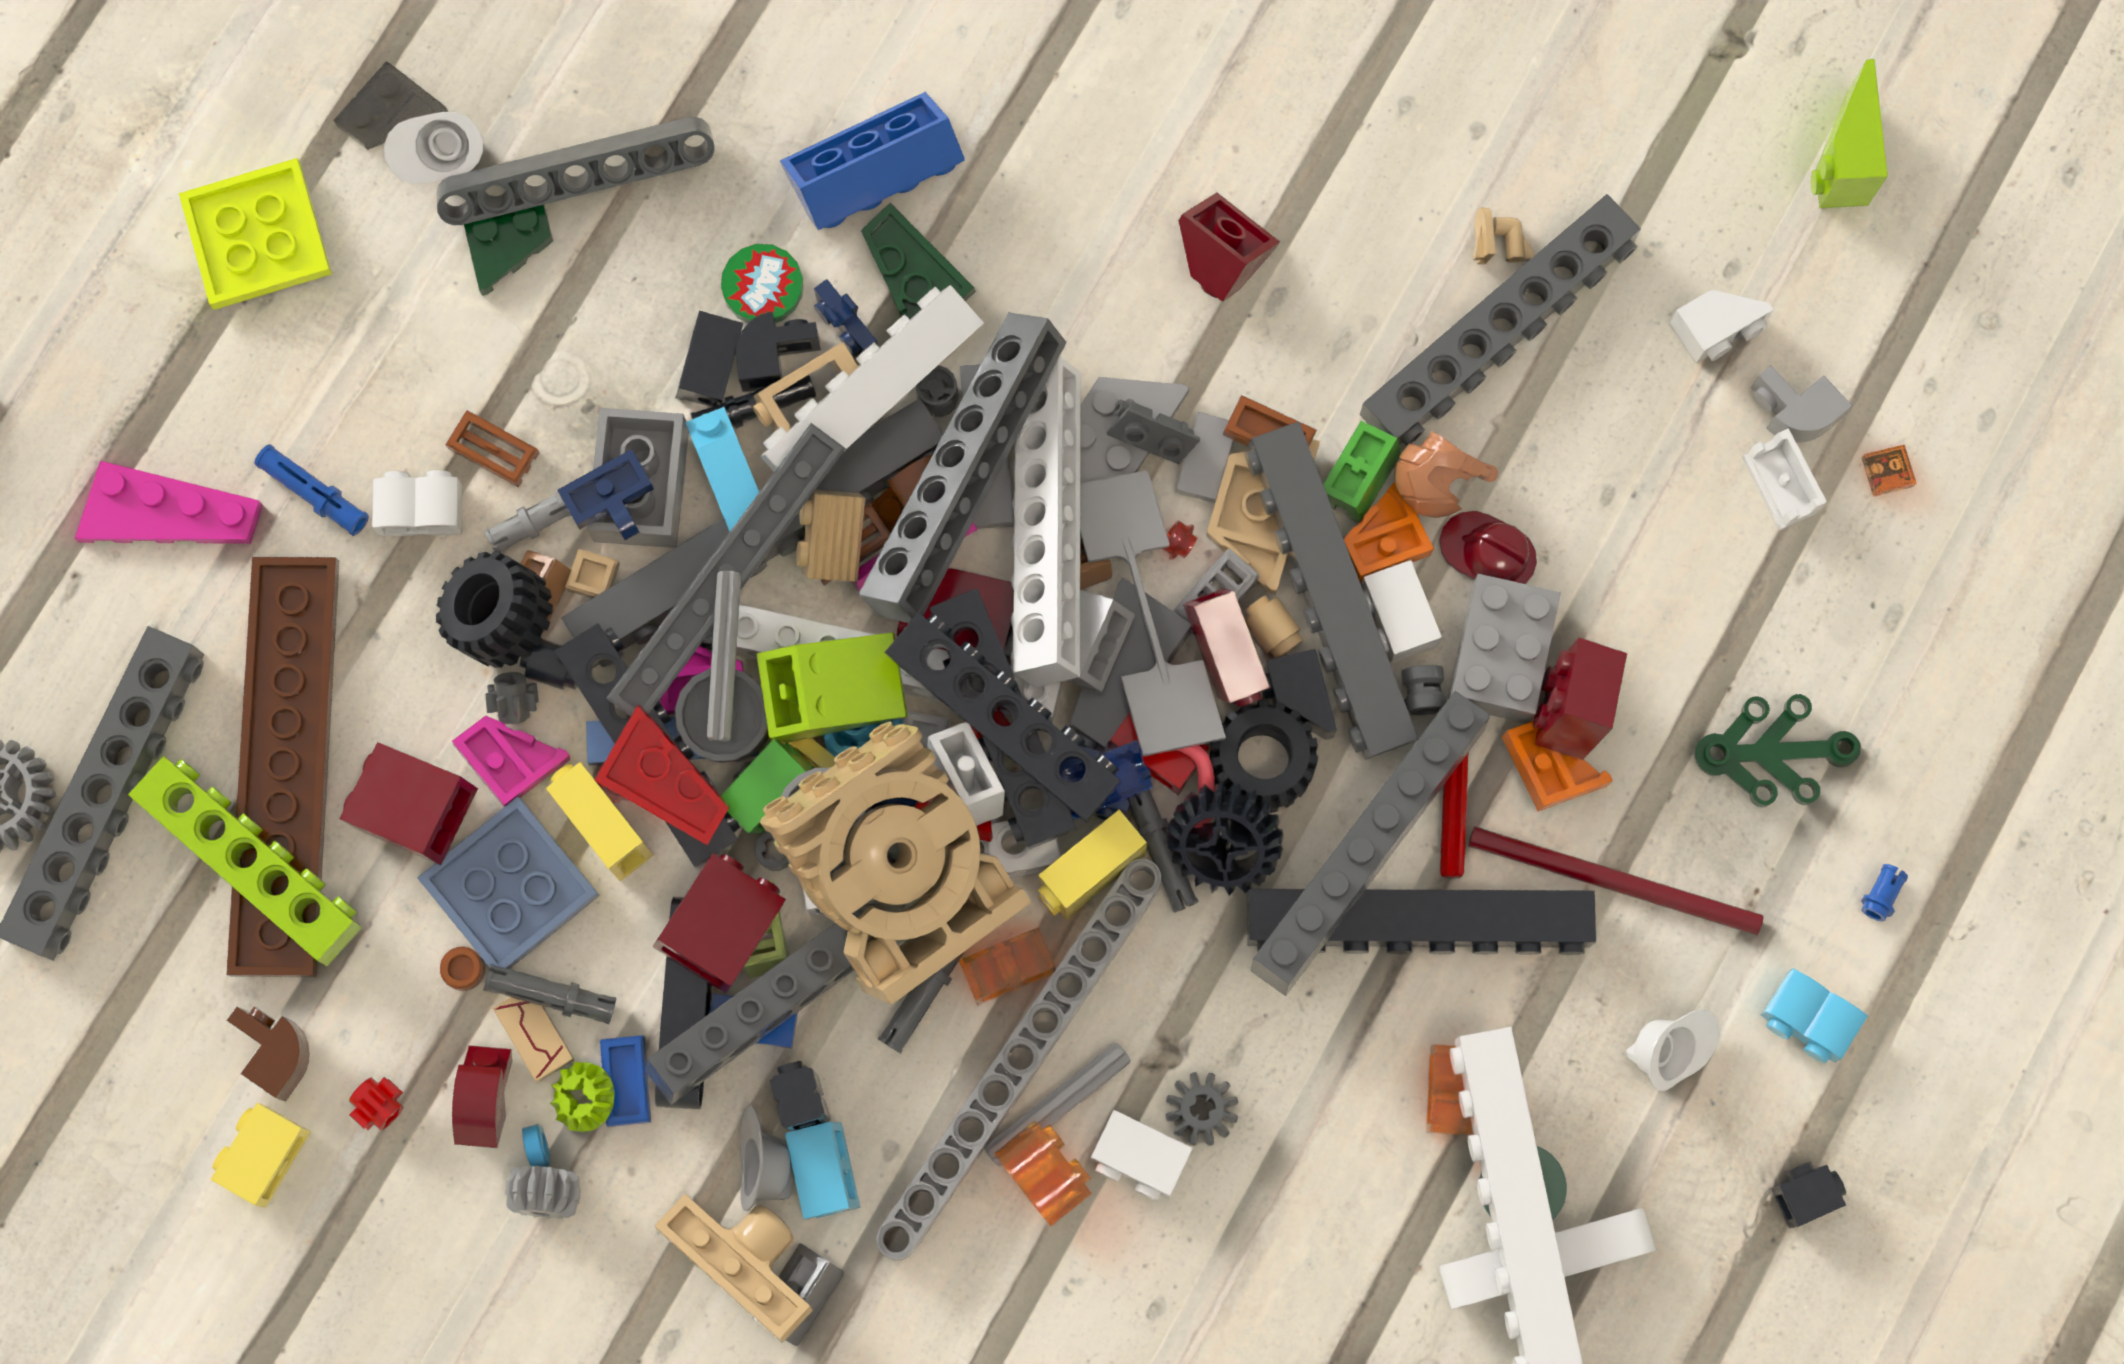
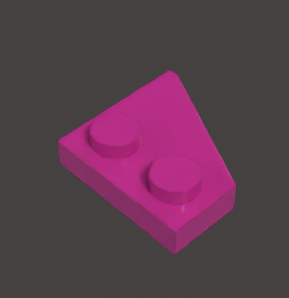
[452,715,571,807]

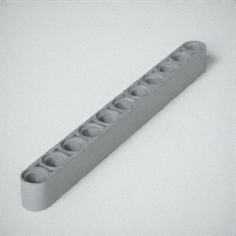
[876,859,1161,1261]

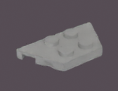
[1080,377,1189,483]

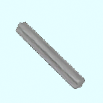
[707,571,741,742]
[985,1043,1131,1166]

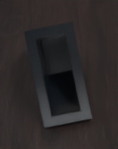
[1262,649,1337,740]

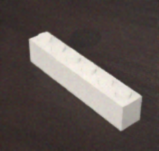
[760,285,984,472]

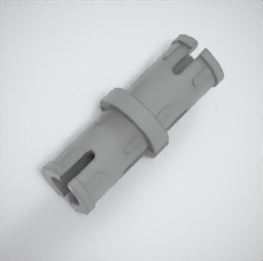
[484,492,571,553]

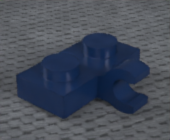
[814,279,879,356]
[557,449,654,540]

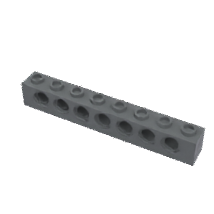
[1360,194,1641,446]
[858,312,1067,623]
[0,626,204,961]

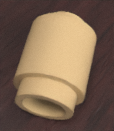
[1245,595,1304,658]

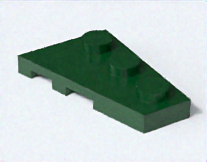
[861,202,976,319]

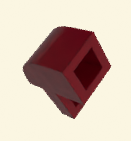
[452,1045,513,1148]

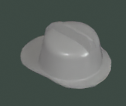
[740,1106,794,1211]

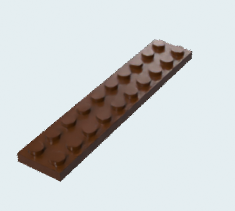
[226,557,340,977]

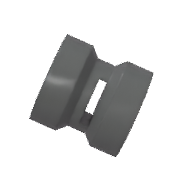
[916,365,958,417]
[1401,665,1446,715]

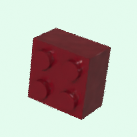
[1533,637,1627,760]

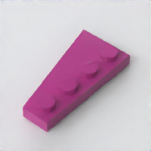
[75,461,263,544]

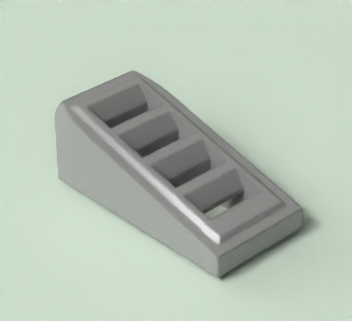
[1173,548,1259,635]

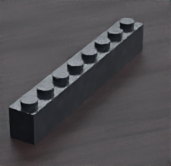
[1247,889,1596,955]

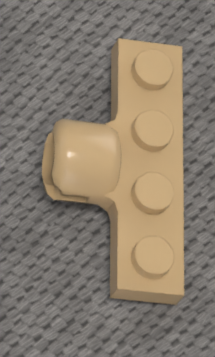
[655,1194,813,1343]

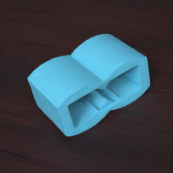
[1761,968,1868,1064]

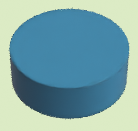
[522,1124,551,1167]

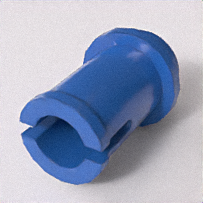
[1861,864,1908,922]

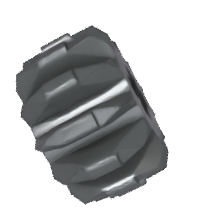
[1165,1072,1238,1146]

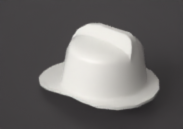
[384,112,483,184]
[1626,1009,1719,1091]

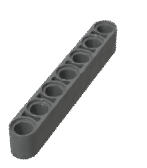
[437,117,715,226]

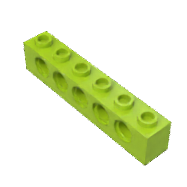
[128,756,362,966]

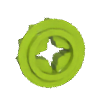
[549,1062,615,1132]

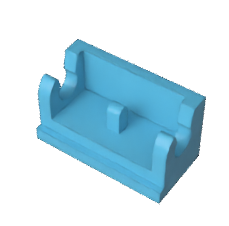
[785,1122,861,1219]

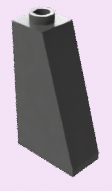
[1070,577,1192,755]

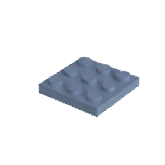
[417,796,600,969]

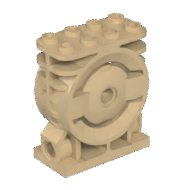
[760,722,1031,1005]

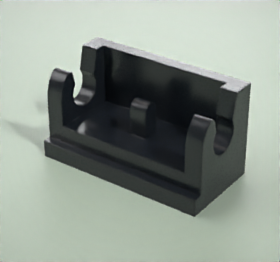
[675,310,743,407]

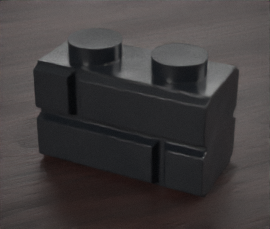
[770,1061,831,1132]

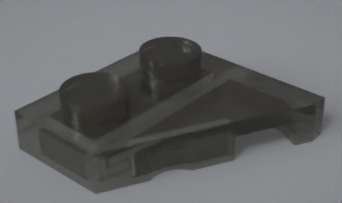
[333,61,448,150]

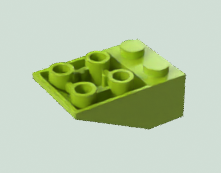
[756,632,908,742]

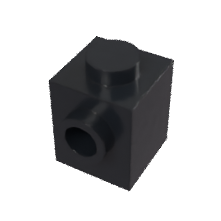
[1771,1161,1846,1229]

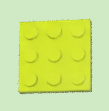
[178,158,332,310]

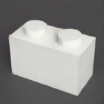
[1361,560,1442,664]
[928,722,1005,826]
[1091,1110,1193,1201]

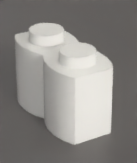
[372,470,462,536]

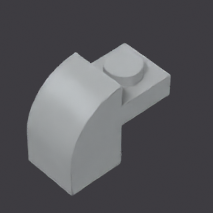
[1751,365,1852,442]

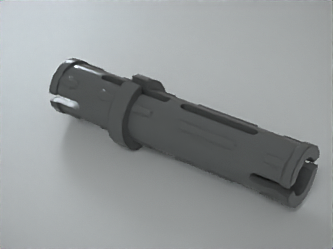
[1124,784,1199,913]
[878,952,964,1054]
[483,964,617,1024]

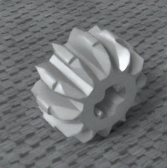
[505,1165,581,1219]

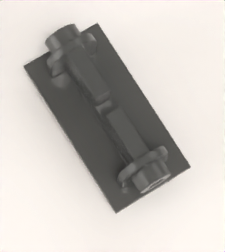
[1107,399,1200,464]

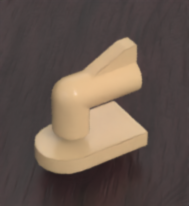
[1473,207,1534,264]

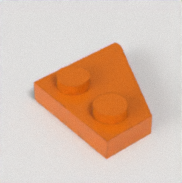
[1344,482,1434,582]
[1501,721,1613,812]

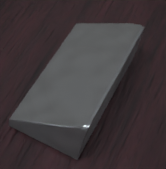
[752,1243,844,1346]

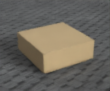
[565,549,620,598]

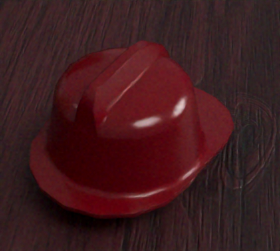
[1440,511,1537,584]

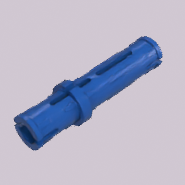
[254,444,369,536]

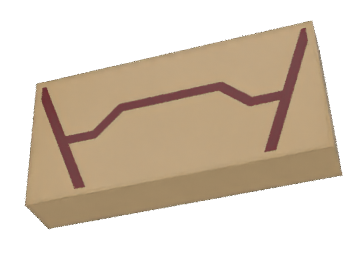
[493,997,575,1083]

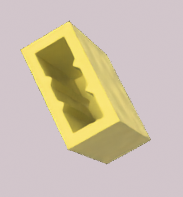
[546,762,654,881]
[1037,810,1147,920]

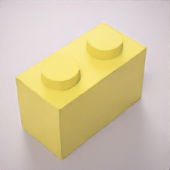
[210,1103,311,1208]

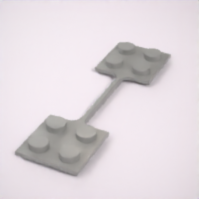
[1080,470,1226,757]

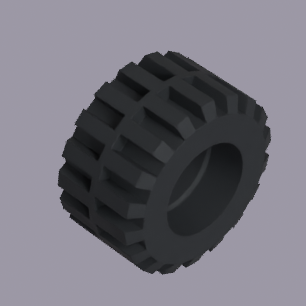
[436,551,553,668]
[1210,700,1318,813]

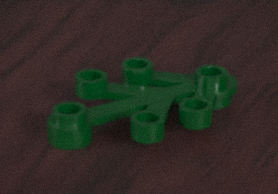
[1694,694,1861,807]

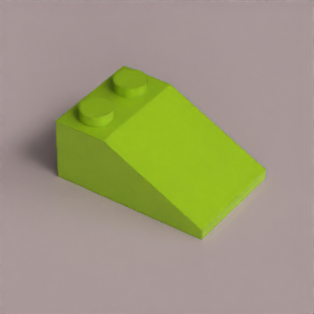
[1811,59,1888,208]

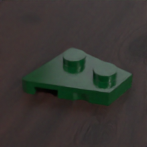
[464,204,553,296]

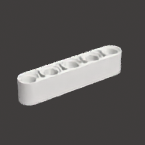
[1438,1208,1657,1309]

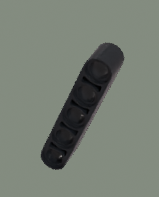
[655,896,712,1109]

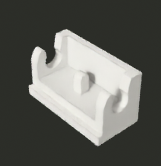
[1742,428,1827,530]

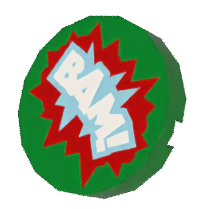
[721,244,803,323]

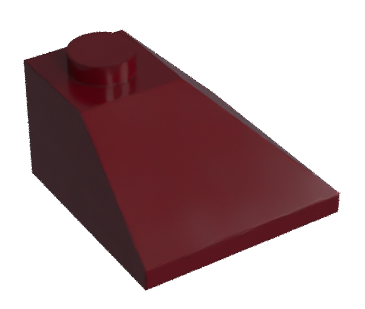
[1178,192,1280,302]

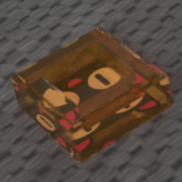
[1861,444,1917,497]

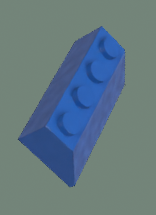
[780,91,965,230]

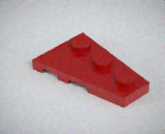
[594,704,730,845]

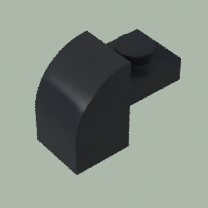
[736,312,821,392]

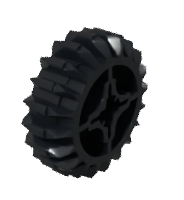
[1167,782,1284,896]

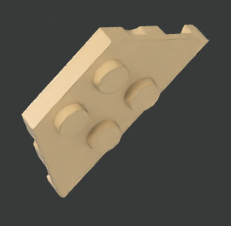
[1206,439,1320,595]

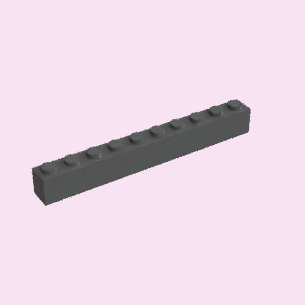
[561,398,943,668]

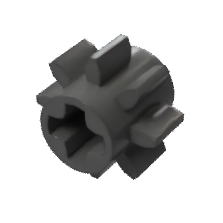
[485,672,539,724]

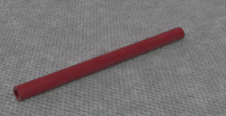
[1468,826,1764,935]

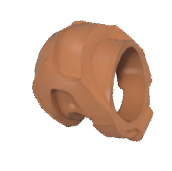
[1394,431,1498,518]

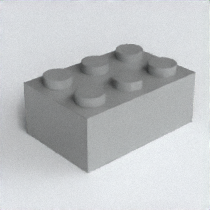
[587,408,689,548]
[1447,574,1561,723]

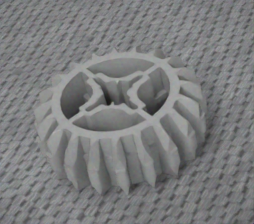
[0,740,56,853]

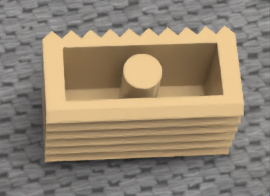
[796,490,865,582]

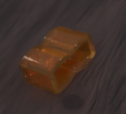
[1426,1044,1474,1136]
[994,1120,1092,1226]

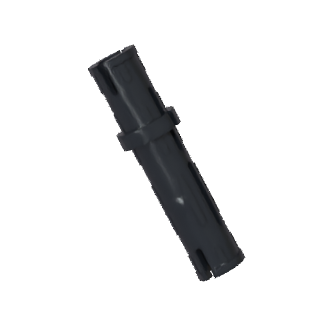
[690,375,817,429]

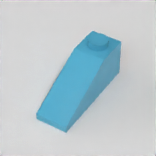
[685,407,759,532]

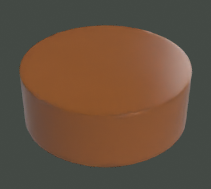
[440,947,485,991]

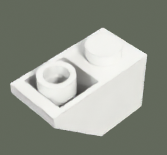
[1670,290,1773,363]

